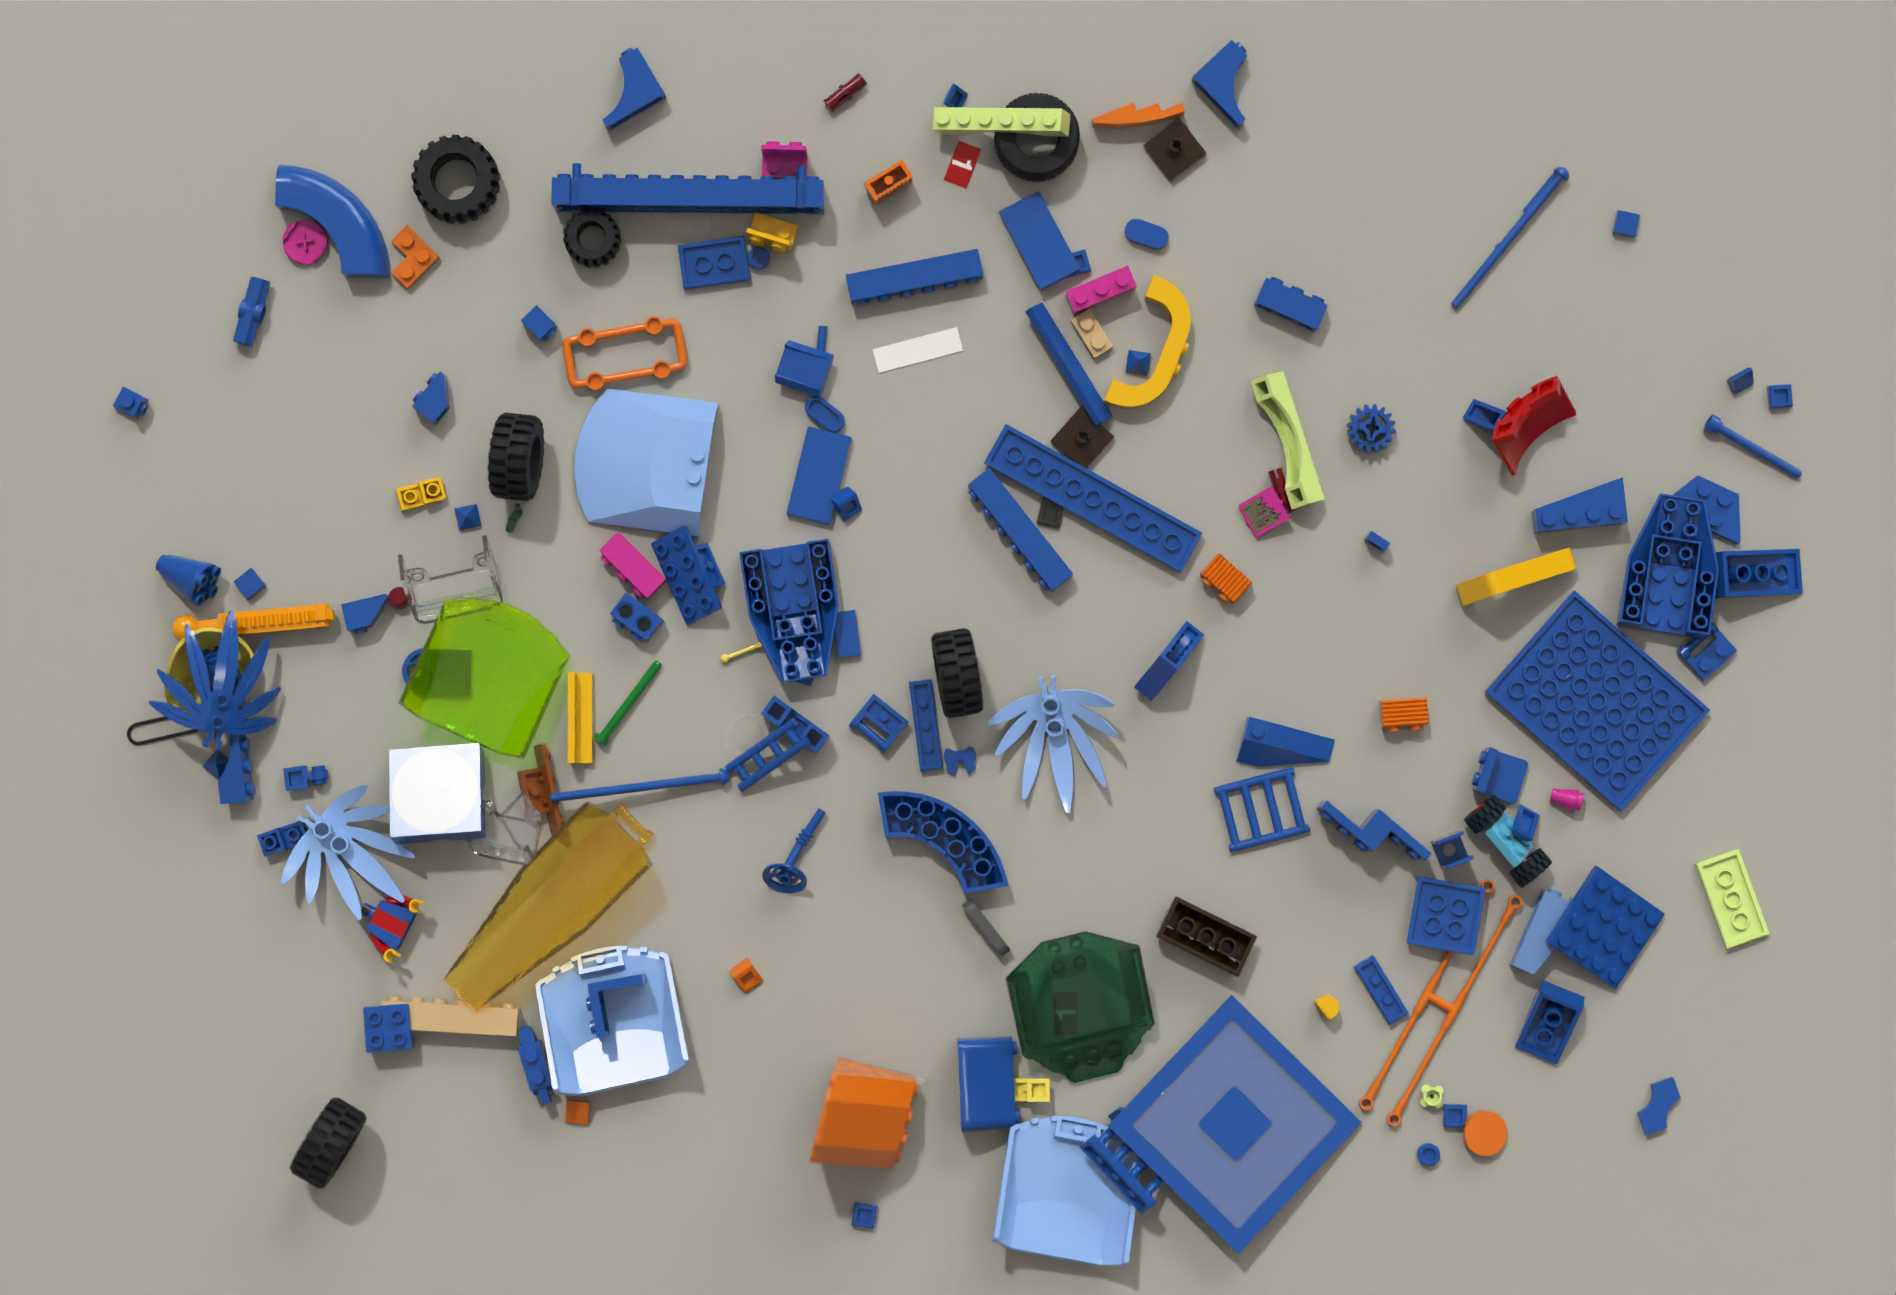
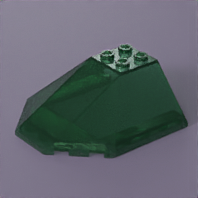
[1005,931,1154,1083]

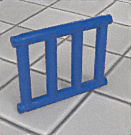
[1214,767,1310,852]

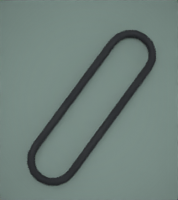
[127,716,199,745]

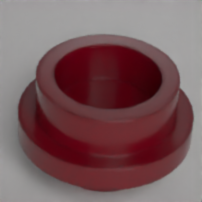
[388,587,411,610]

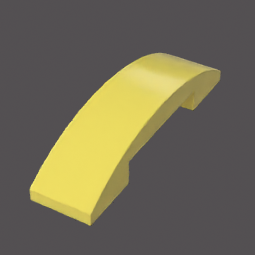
[959,1078,1050,1102]

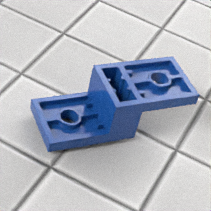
[1317,800,1432,860]

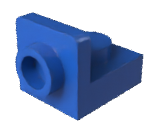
[113,386,149,419]

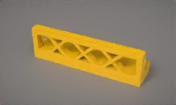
[568,672,593,763]

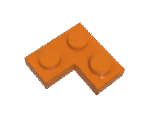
[391,225,440,289]

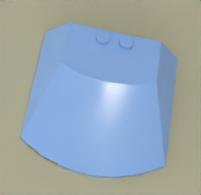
[574,389,719,537]
[535,946,690,1096]
[992,1116,1141,1267]

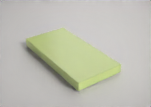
[1695,849,1769,949]

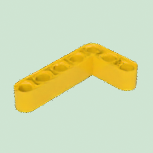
[1456,547,1577,606]

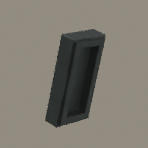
[1037,497,1063,528]

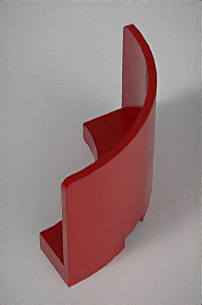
[1492,376,1576,476]

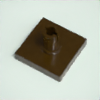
[1143,118,1206,181]
[1051,407,1114,468]

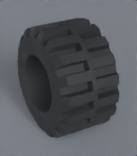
[563,208,621,268]

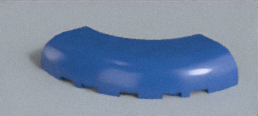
[275,165,390,278]
[878,791,1008,893]

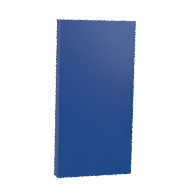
[999,191,1080,291]
[786,426,852,524]

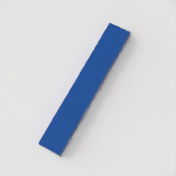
[1025,302,1113,426]

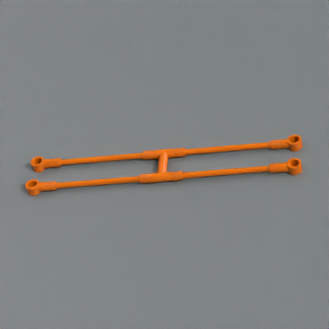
[1359,880,1522,1126]

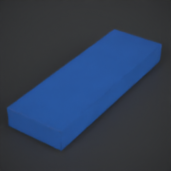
[1353,955,1409,1025]

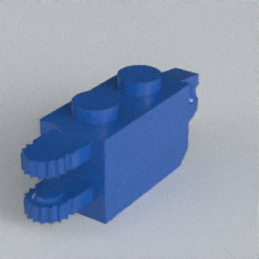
[517,1025,553,1105]

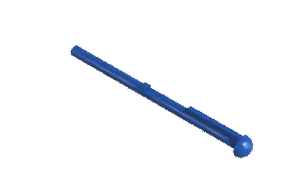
[1451,167,1569,309]
[550,768,729,803]

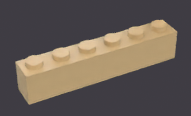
[381,996,520,1036]

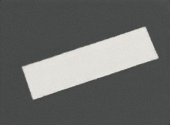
[872,327,963,373]

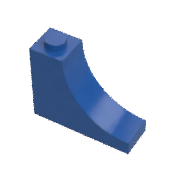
[1191,40,1247,129]
[602,47,666,131]
[1134,621,1204,701]

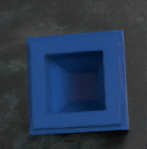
[943,84,968,108]
[1125,350,1151,376]
[455,504,481,531]
[203,749,228,780]

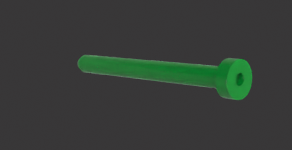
[594,660,662,746]

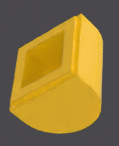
[1314,995,1339,1020]

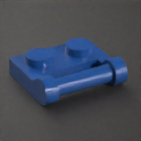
[1676,622,1737,681]
[848,694,909,754]

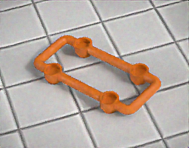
[562,316,687,391]

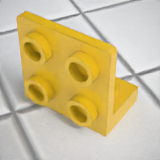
[746,212,799,254]

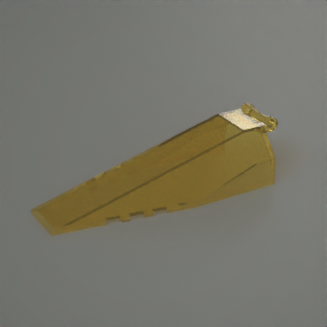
[443,801,654,1012]

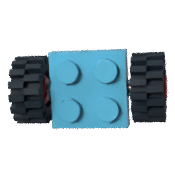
[1464,794,1552,888]

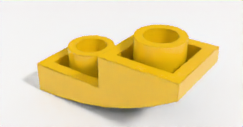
[395,477,446,512]

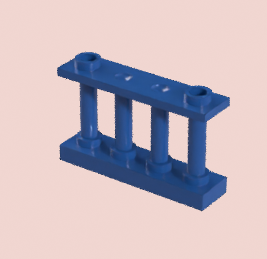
[1079,1106,1164,1214]

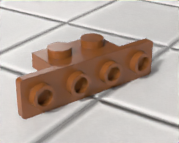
[517,743,564,834]

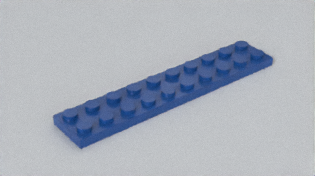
[984,424,1202,573]

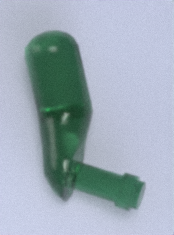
[505,503,523,533]

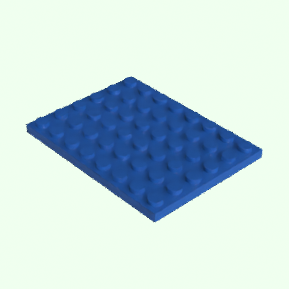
[1484,590,1710,811]

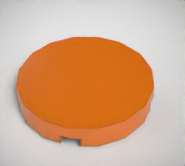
[1462,1110,1507,1156]

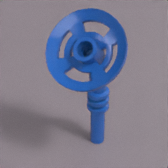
[762,808,826,893]

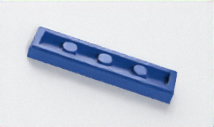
[909,679,943,772]

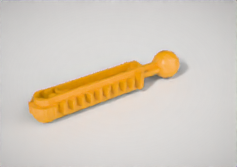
[172,604,335,641]

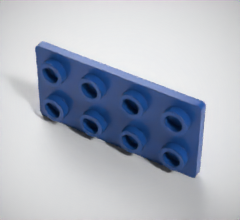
[651,526,725,625]

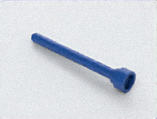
[1703,414,1802,478]

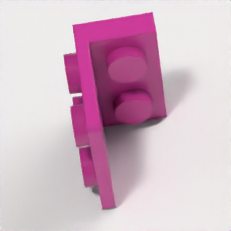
[761,141,808,180]

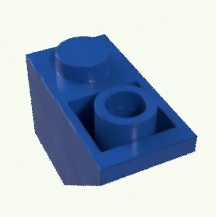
[412,371,450,425]

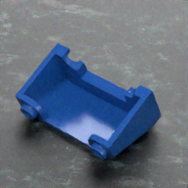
[957,1036,1020,1132]

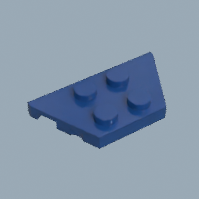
[1673,475,1741,544]

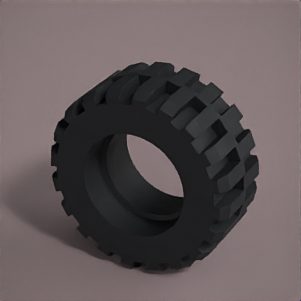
[411,135,500,224]
[488,413,544,501]
[931,628,983,718]
[290,1098,367,1188]

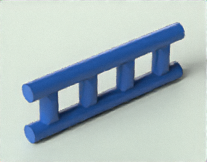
[725,718,811,792]

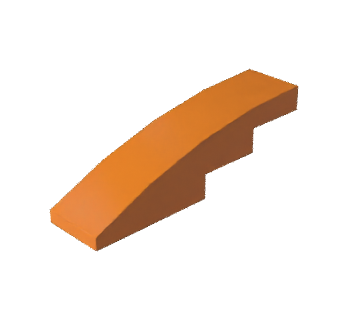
[1091,103,1185,128]

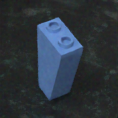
[1509,888,1573,975]

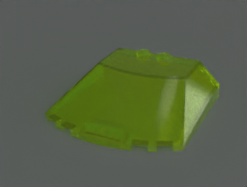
[398,597,570,759]

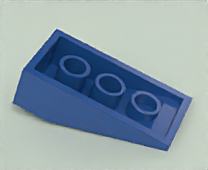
[1715,549,1803,598]

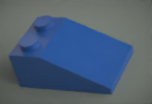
[1515,980,1585,1064]

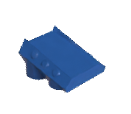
[775,340,834,397]

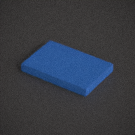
[678,236,751,290]

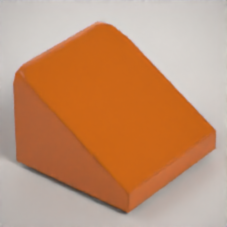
[730,958,763,993]
[565,1099,591,1125]

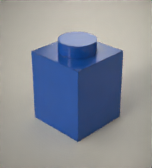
[521,305,558,342]

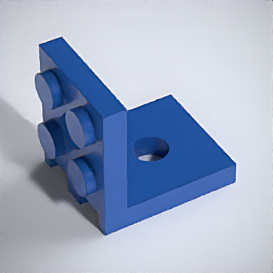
[586,973,647,1038]

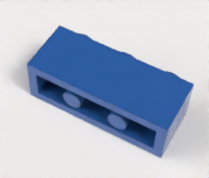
[1254,277,1328,332]

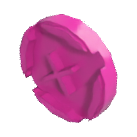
[283,220,328,265]

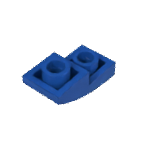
[257,821,307,857]

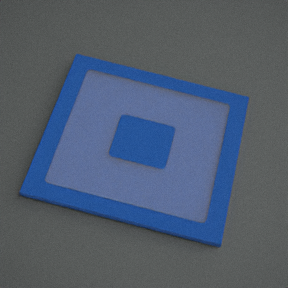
[1107,995,1362,1254]

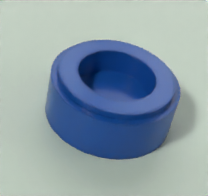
[747,247,770,270]
[1417,1143,1440,1166]

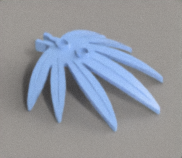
[987,674,1118,813]
[281,785,415,920]

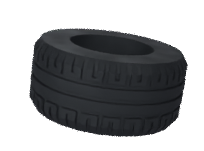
[994,93,1080,182]

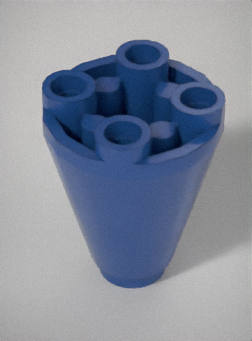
[156,554,221,607]

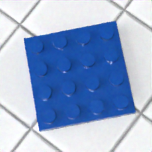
[1546,865,1665,989]

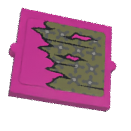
[1238,486,1290,537]

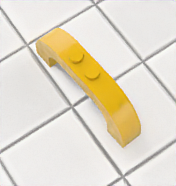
[1104,275,1191,409]

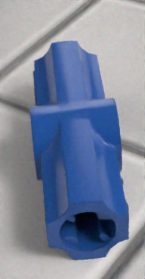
[233,276,271,347]

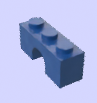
[761,696,830,754]

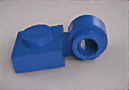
[283,765,329,791]

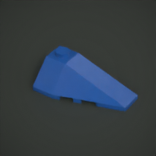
[1236,717,1335,767]

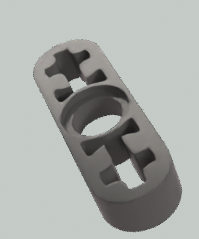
[962,898,1011,957]

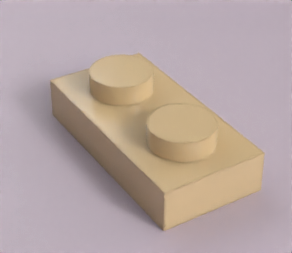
[1070,308,1113,359]

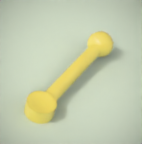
[720,642,763,663]

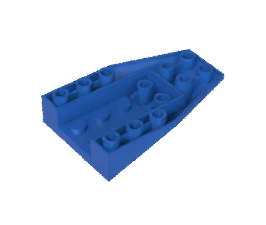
[1616,493,1719,640]
[739,538,839,683]

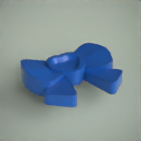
[944,746,976,775]

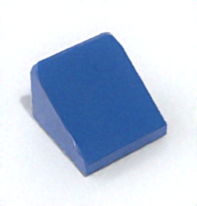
[1727,367,1754,394]
[830,487,862,521]

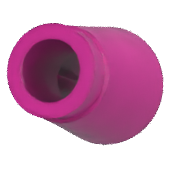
[1550,788,1584,812]

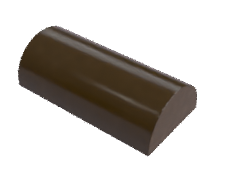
[1156,896,1257,977]

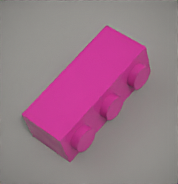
[1065,266,1137,315]
[599,532,667,599]

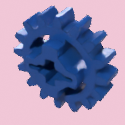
[1346,404,1396,453]

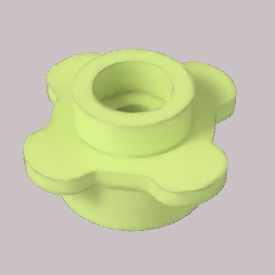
[1420,1085,1444,1108]

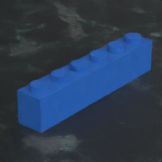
[846,249,983,306]
[968,468,1073,592]

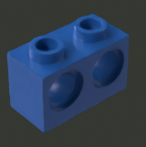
[610,592,663,642]

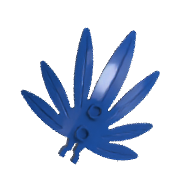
[149,610,281,750]

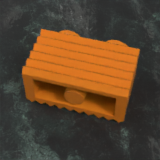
[864,159,913,205]
[1200,553,1252,604]
[1379,697,1429,732]

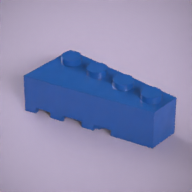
[1531,477,1628,534]

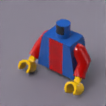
[361,895,425,965]

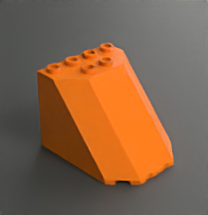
[809,1057,920,1169]

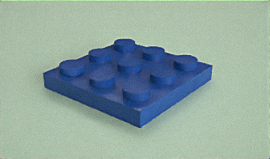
[1407,876,1486,956]

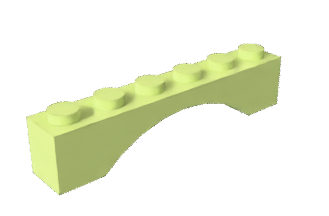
[933,107,1070,137]
[1250,371,1325,509]

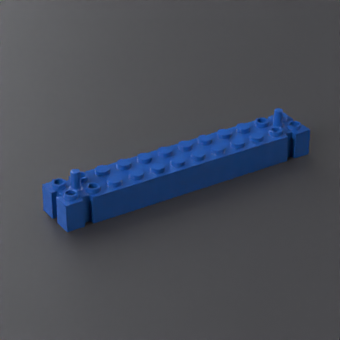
[551,163,825,214]

